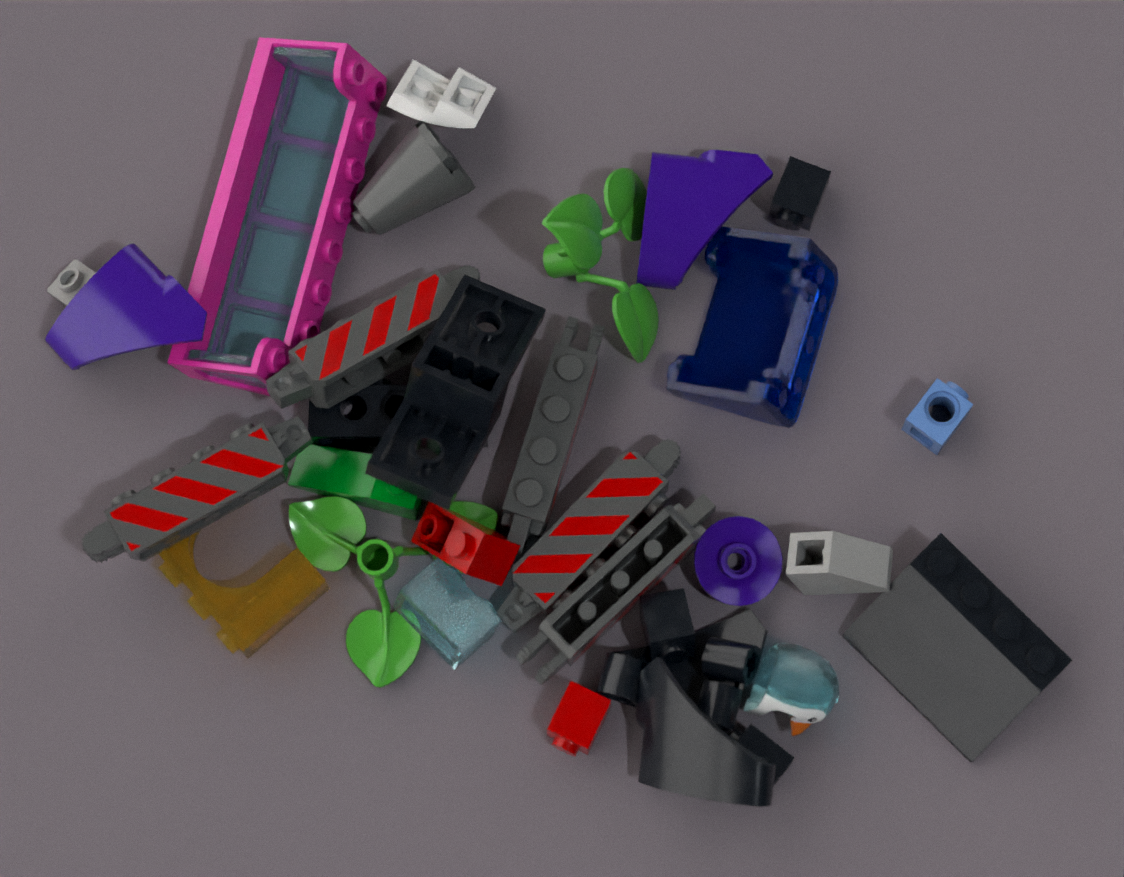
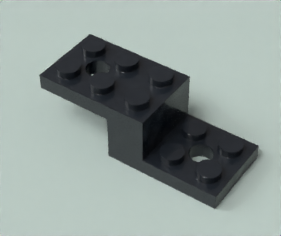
[365,274,546,510]

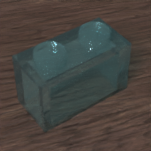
[393,558,501,670]

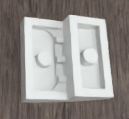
[386,60,496,128]

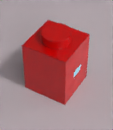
[547,681,612,757]

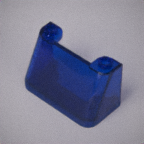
[666,226,838,428]

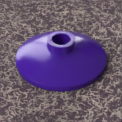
[694,516,783,606]

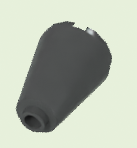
[352,121,476,235]

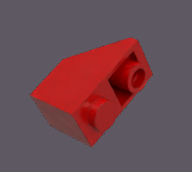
[411,501,520,586]

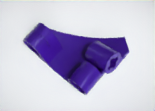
[637,150,773,290]
[45,243,207,370]

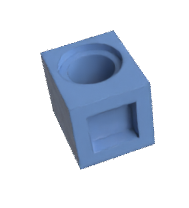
[901,378,973,455]

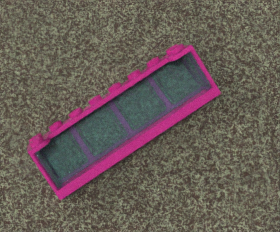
[167,37,387,396]

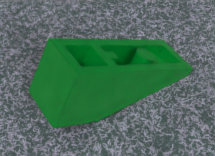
[288,444,423,521]

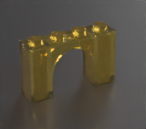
[158,530,330,659]

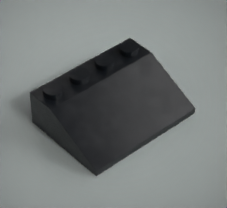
[842,533,1073,763]

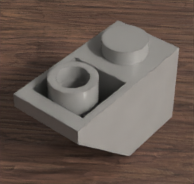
[786,531,893,595]

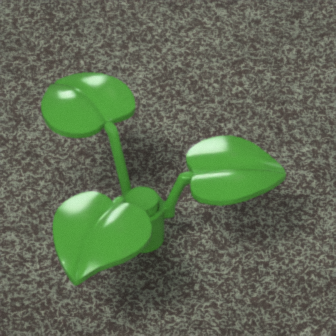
[542,168,659,363]
[289,496,498,688]

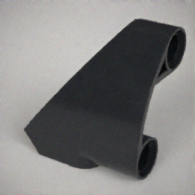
[596,608,768,732]
[636,657,776,807]

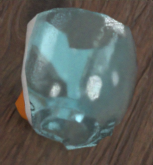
[744,643,840,737]

